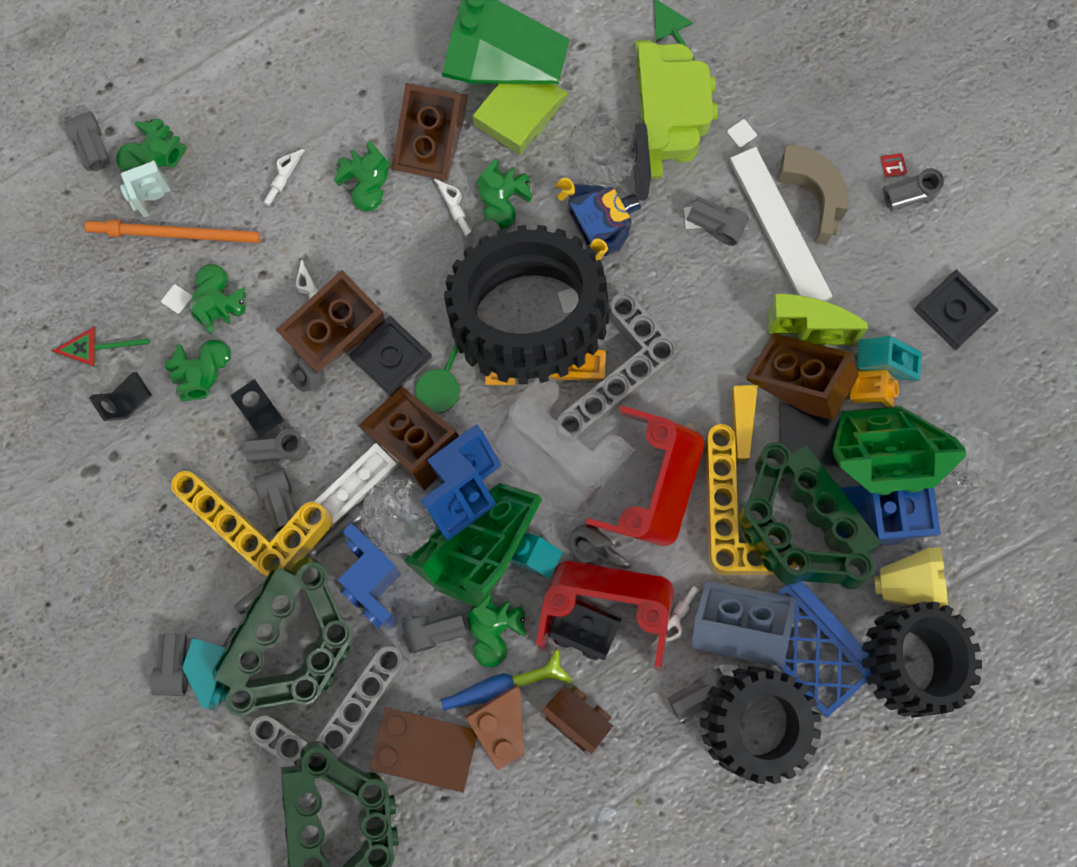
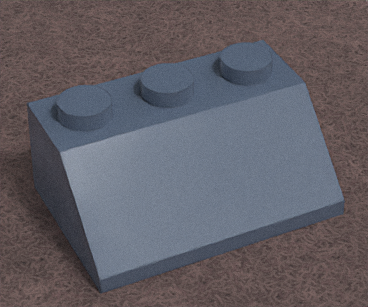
[692,580,797,668]

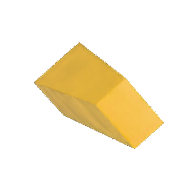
[731,385,758,463]

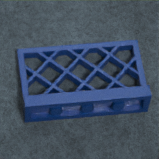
[776,581,871,718]

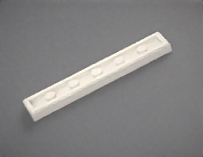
[729,147,833,301]

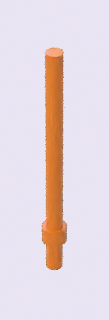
[85,219,261,243]

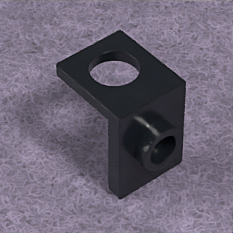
[89,372,152,421]
[230,379,284,437]

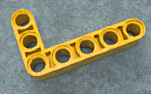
[705,424,798,575]
[171,471,333,576]

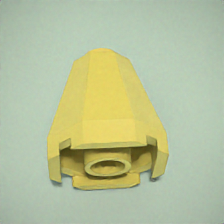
[874,547,948,609]

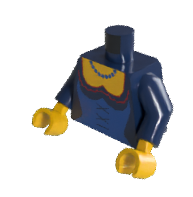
[554,177,641,261]

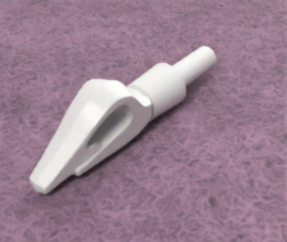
[263,149,305,206]
[434,179,471,237]
[295,260,318,299]
[651,586,699,647]

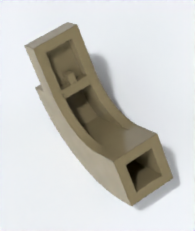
[778,144,848,245]

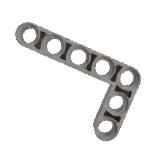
[557,293,675,443]
[250,646,405,781]

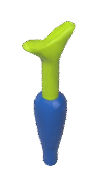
[440,648,572,711]

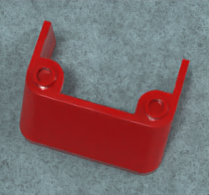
[586,405,704,547]
[536,561,674,671]

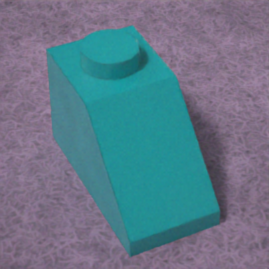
[856,336,922,381]

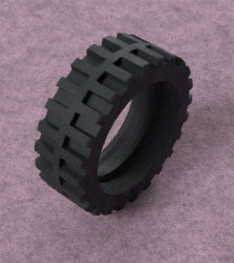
[444,225,609,384]

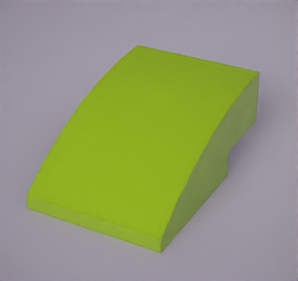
[473,84,569,156]
[767,294,868,346]

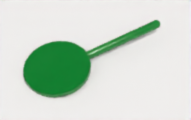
[415,344,460,413]

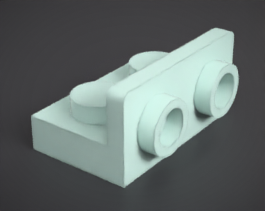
[120,161,171,217]

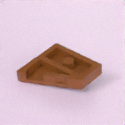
[465,684,525,770]

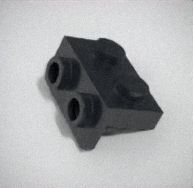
[548,599,622,660]

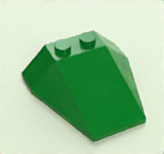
[442,0,570,84]
[833,406,967,495]
[404,483,542,608]

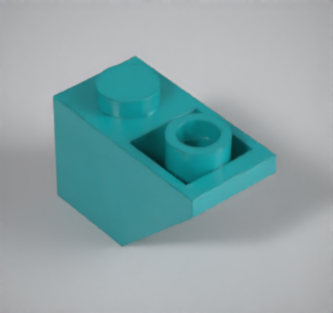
[510,532,563,579]
[182,638,225,711]

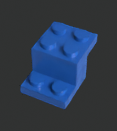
[420,424,502,541]
[836,486,941,546]
[338,523,401,630]

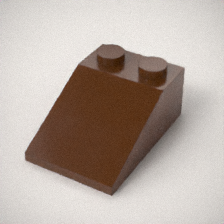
[391,83,468,181]
[276,270,385,374]
[746,333,859,420]
[359,386,459,491]
[541,685,613,756]
[369,707,477,793]

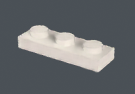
[314,443,398,528]

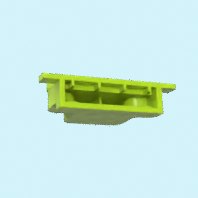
[635,40,718,179]

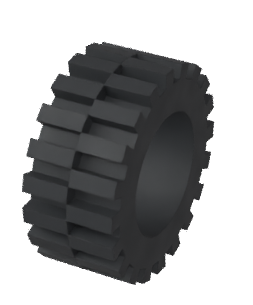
[862,601,982,718]
[700,666,821,784]

